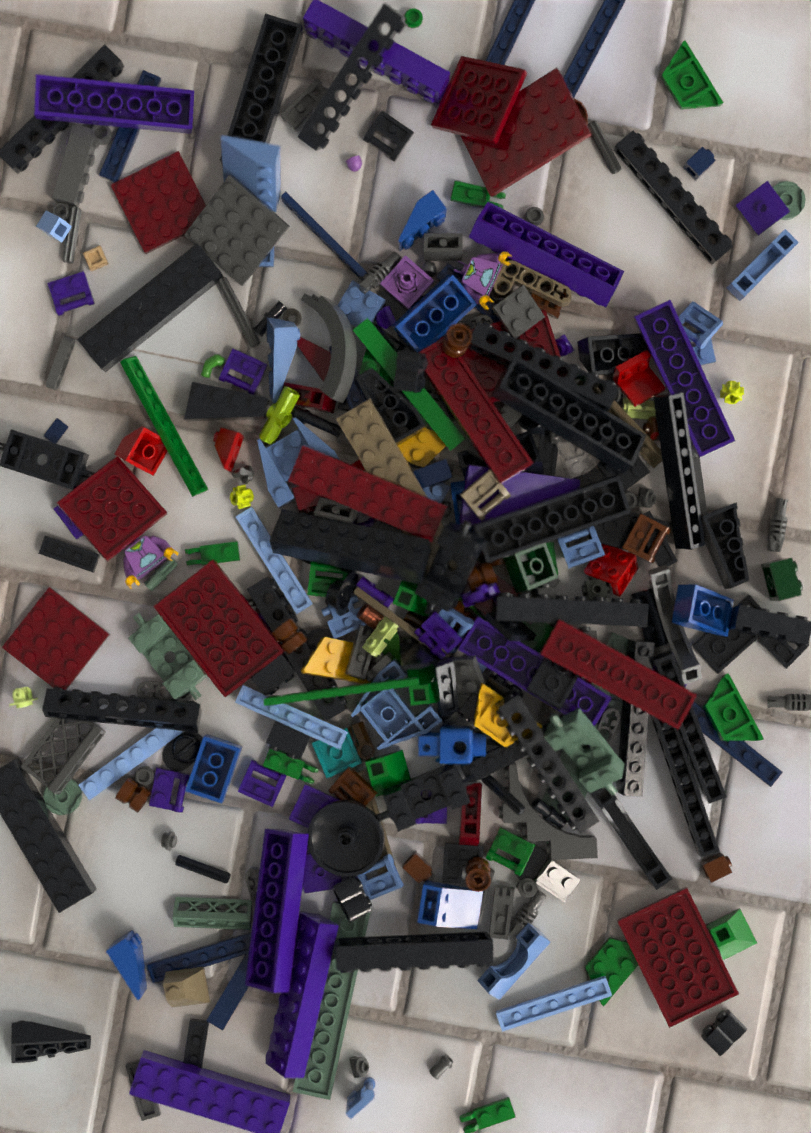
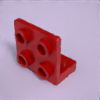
[613,350,666,407]
[584,544,639,597]

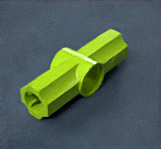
[259,387,300,445]

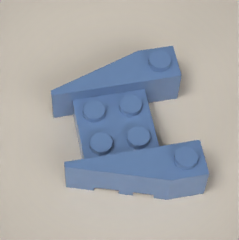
[257,417,340,508]
[351,658,443,750]

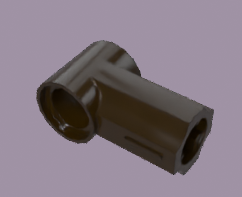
[347,721,376,760]

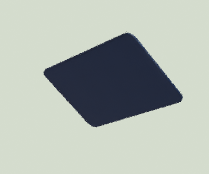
[44,418,68,443]

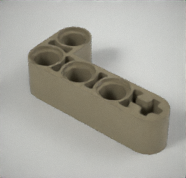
[494,260,572,307]

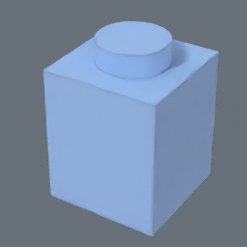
[36,210,72,242]

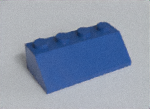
[391,275,477,353]

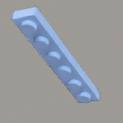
[236,507,313,614]
[235,685,348,749]
[78,728,183,801]
[496,976,612,1032]

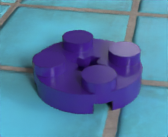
[461,583,500,607]

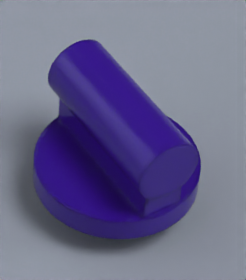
[376,306,396,329]
[556,334,575,357]

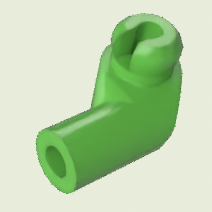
[200,354,225,379]

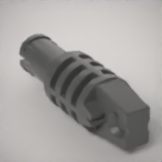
[359,252,401,294]
[767,498,788,552]
[767,694,811,711]
[509,890,547,939]

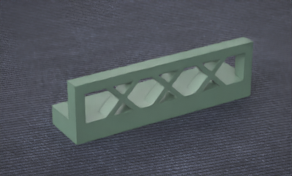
[172,897,252,930]

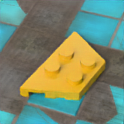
[398,428,446,468]
[301,637,371,684]
[473,683,542,747]

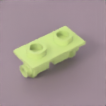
[622,398,656,420]
[362,616,399,657]
[9,686,38,708]

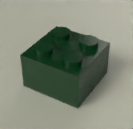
[503,543,558,593]
[761,558,803,601]

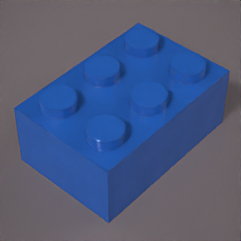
[185,734,243,804]

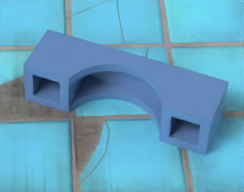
[726,229,799,301]
[477,923,550,1000]

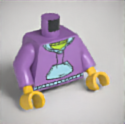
[454,252,512,310]
[123,535,179,589]

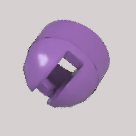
[346,155,362,172]

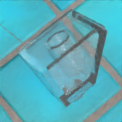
[555,436,601,479]

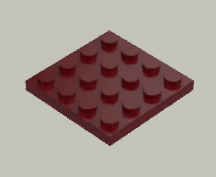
[431,56,528,144]
[111,151,206,254]
[57,456,167,562]
[2,587,110,690]

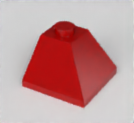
[114,426,167,476]
[213,428,244,473]

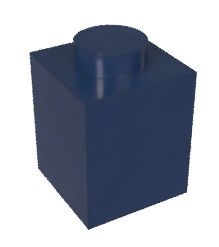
[683,147,716,181]

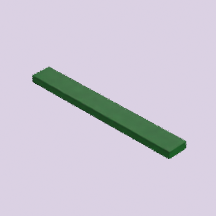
[353,318,465,451]
[120,356,208,497]
[263,676,420,706]

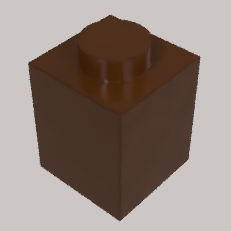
[402,851,432,884]
[700,852,732,883]

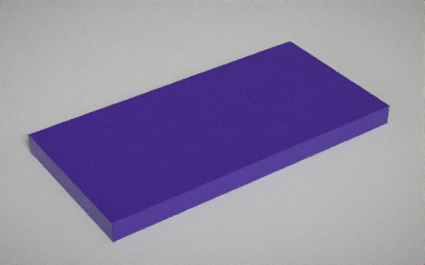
[459,465,580,525]

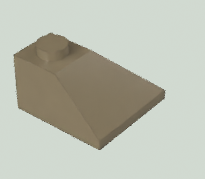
[163,967,210,1008]

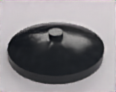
[307,800,385,877]

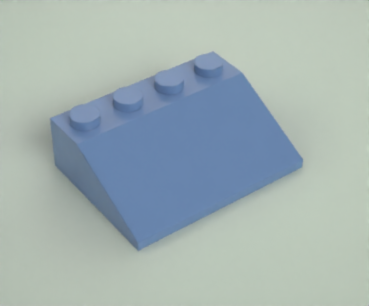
[221,135,281,212]

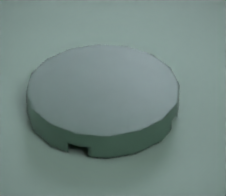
[773,181,806,220]
[43,779,82,815]

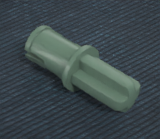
[144,558,178,591]

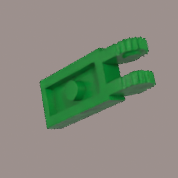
[450,181,506,209]
[185,541,240,566]
[263,749,319,784]
[459,1097,516,1133]

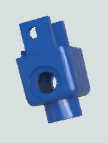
[419,725,486,764]

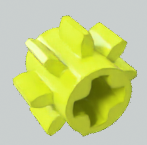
[720,381,744,404]
[230,484,254,509]

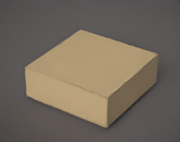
[83,246,109,272]

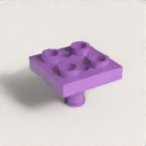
[380,255,434,310]

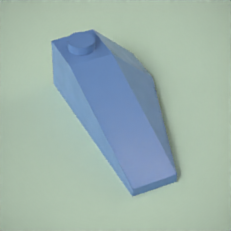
[267,318,300,403]

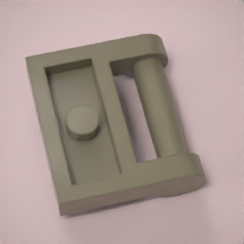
[459,469,511,521]

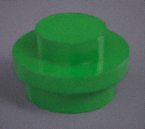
[404,8,423,28]

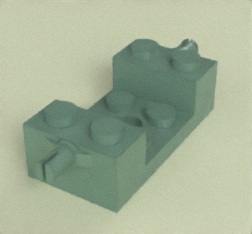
[128,613,208,700]
[544,708,625,796]

